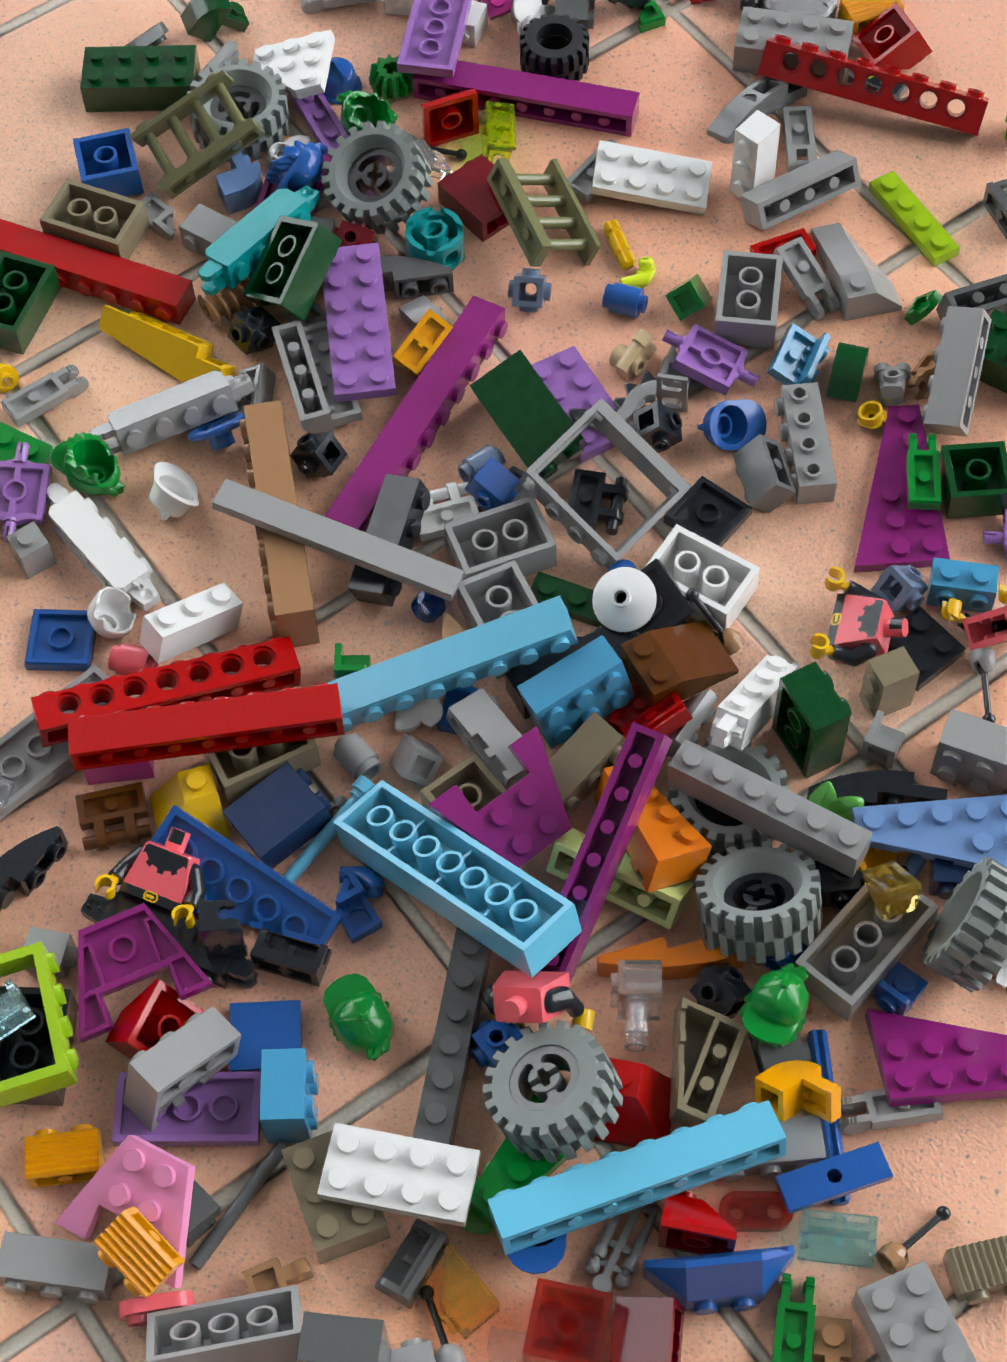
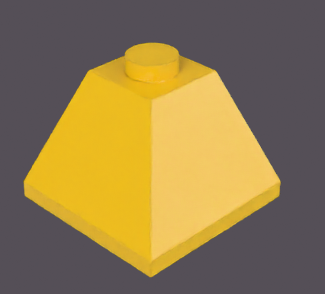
[149,764,230,840]

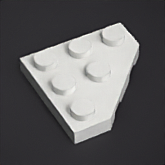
[252,30,335,99]

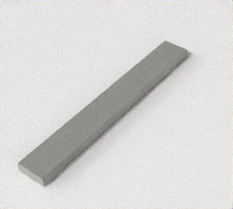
[212,479,464,602]

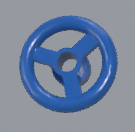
[187,413,245,451]

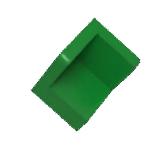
[665,274,712,321]
[334,643,371,679]

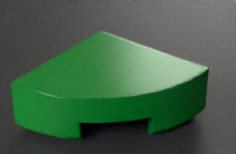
[638,0,666,33]
[904,290,943,325]

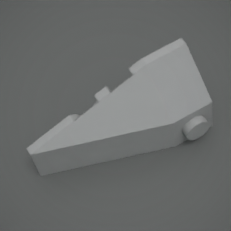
[811,223,902,321]

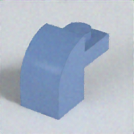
[215,152,263,215]

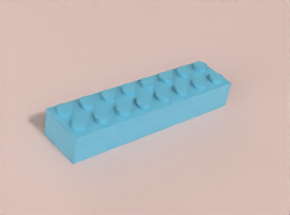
[333,780,582,978]

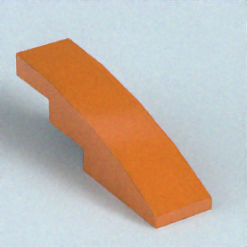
[597,936,744,980]

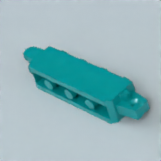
[198,185,321,296]

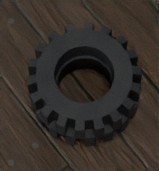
[520,13,589,81]

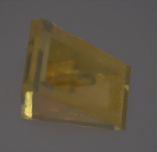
[861,861,922,920]

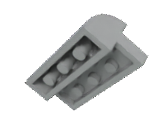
[271,320,363,435]

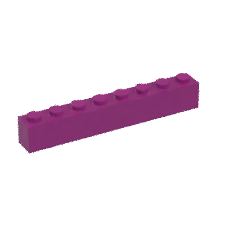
[412,60,640,137]
[540,722,672,983]

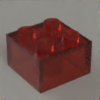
[522,1278,613,1362]

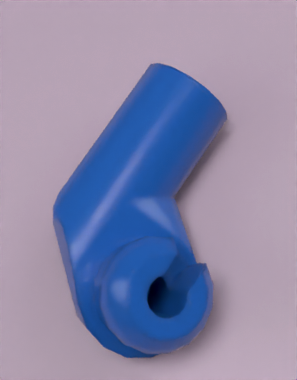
[339,866,385,898]

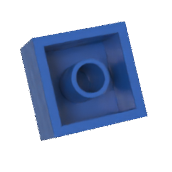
[73,128,144,197]

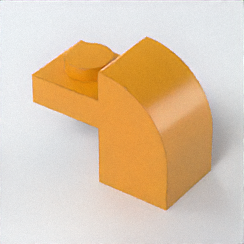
[755,1060,841,1124]

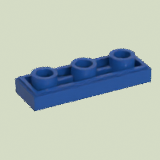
[774,1141,893,1215]

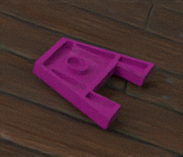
[426,726,572,868]
[78,903,215,1043]

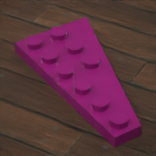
[854,404,950,573]
[865,1009,1007,1107]

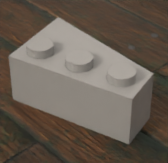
[446,688,528,790]
[123,1006,241,1132]

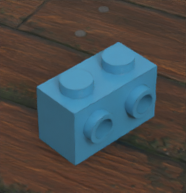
[926,557,999,613]

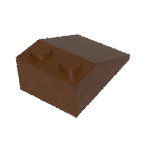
[620,620,739,708]

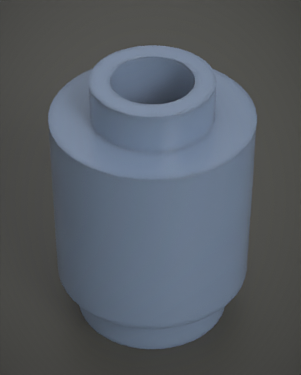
[458,445,506,484]

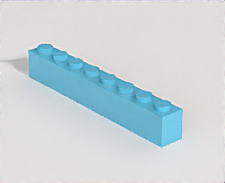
[327,595,578,732]
[487,1100,787,1255]

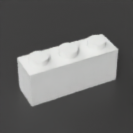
[730,110,781,198]
[139,582,243,663]

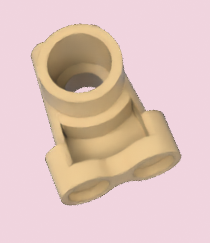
[609,329,657,381]

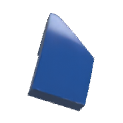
[335,866,383,944]

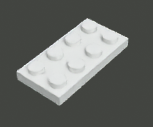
[590,140,712,215]
[317,1123,481,1227]

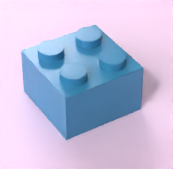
[260,1048,319,1144]

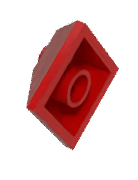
[852,2,933,69]
[421,89,479,147]
[105,979,205,1059]
[594,1057,671,1147]
[658,1191,737,1255]

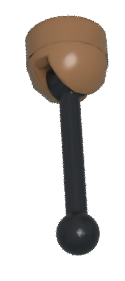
[686,588,745,656]
[875,1206,951,1275]

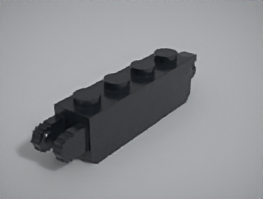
[80,891,258,989]

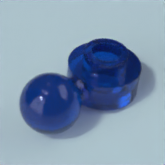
[411,590,448,623]

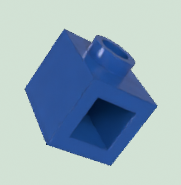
[465,456,519,509]

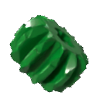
[369,54,414,101]

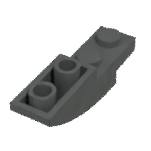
[707,76,807,144]
[380,256,454,300]

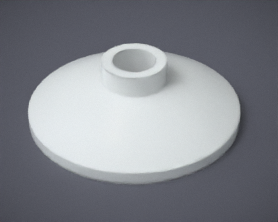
[592,567,657,632]

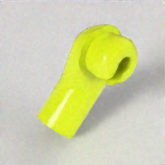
[619,257,656,288]

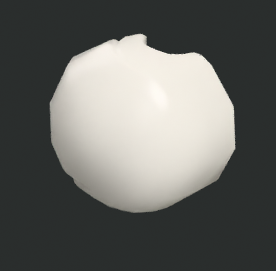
[87,586,136,639]

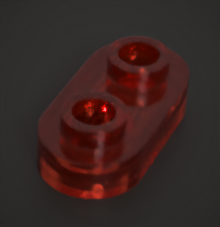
[718,1191,794,1232]

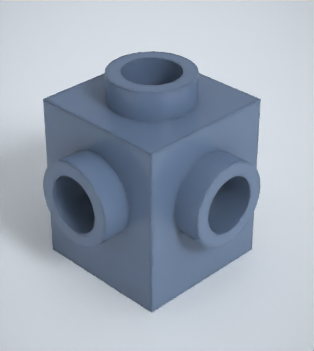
[508,268,552,312]
[871,565,929,612]

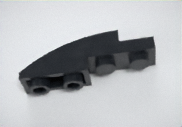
[807,770,948,806]
[0,826,68,911]

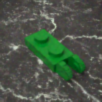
[906,433,942,510]
[772,1273,816,1362]

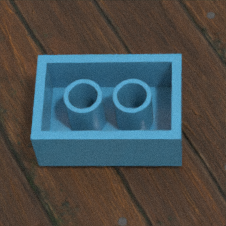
[517,635,636,749]

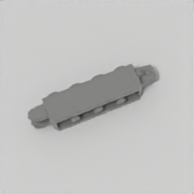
[90,371,255,456]

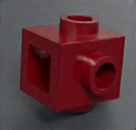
[332,219,378,247]

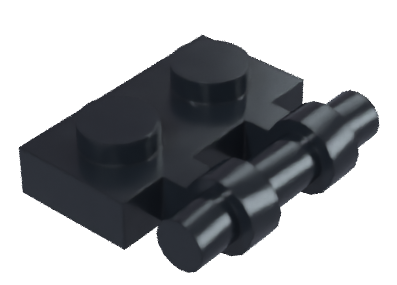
[568,469,629,535]

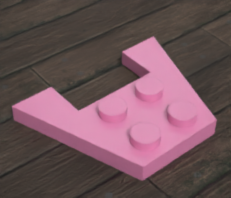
[55,1135,195,1289]

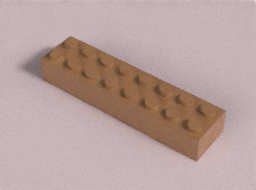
[239,400,320,647]

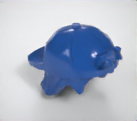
[265,140,328,191]

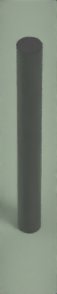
[189,1141,287,1271]

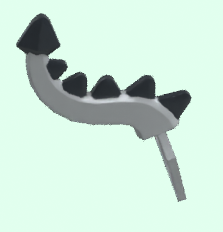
[569,371,688,430]

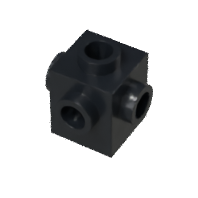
[227,306,280,355]
[633,401,683,453]
[290,431,347,478]
[814,861,865,909]
[689,963,752,1019]

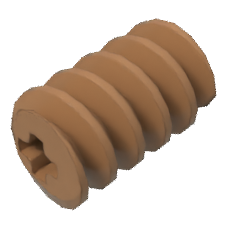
[198,271,254,327]

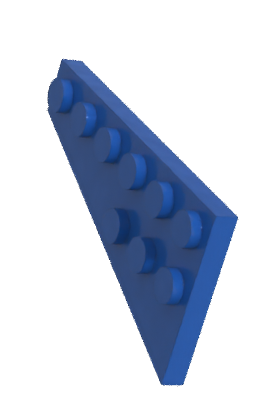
[119,805,344,945]

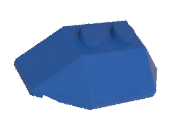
[642,1245,795,1315]

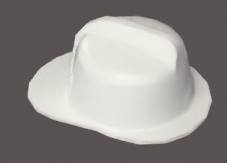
[149,462,199,521]

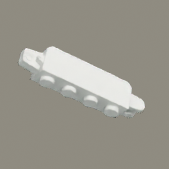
[47,482,161,611]
[710,655,801,751]

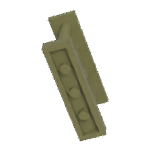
[129,70,265,199]
[487,158,602,267]

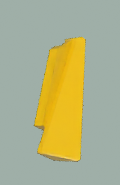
[99,305,236,383]

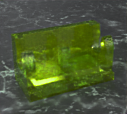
[481,101,516,162]

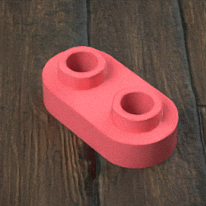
[118,1290,195,1327]

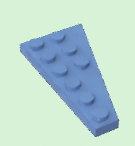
[851,795,1007,869]

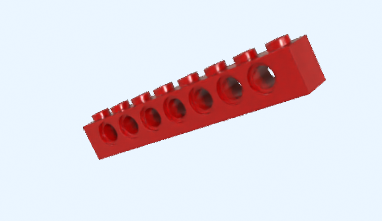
[757,34,989,136]
[31,636,301,748]

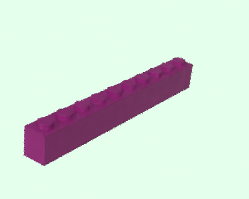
[324,295,508,532]

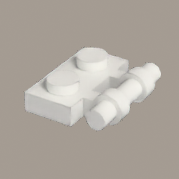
[419,482,479,542]

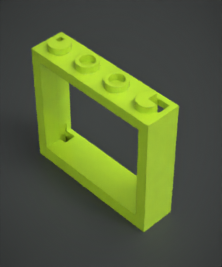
[0,941,79,1108]

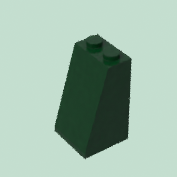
[469,350,587,479]

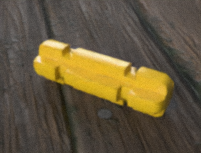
[604,219,635,270]

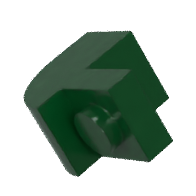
[180,0,250,42]
[826,342,869,402]

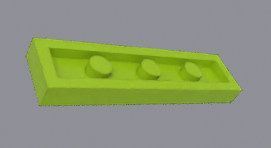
[868,170,960,266]

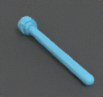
[283,775,375,883]

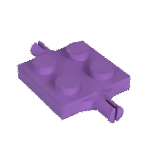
[662,324,760,396]
[0,442,52,543]

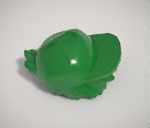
[336,90,398,136]
[49,432,125,497]
[739,963,809,1048]
[323,973,394,1061]

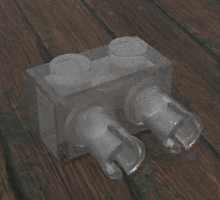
[610,960,662,1052]

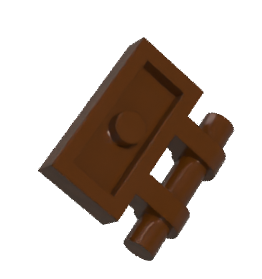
[75,782,152,851]

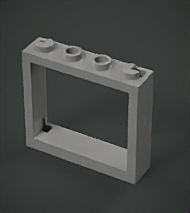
[519,398,691,569]

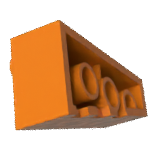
[593,766,712,893]

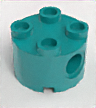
[405,207,465,270]

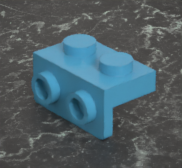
[767,323,831,385]

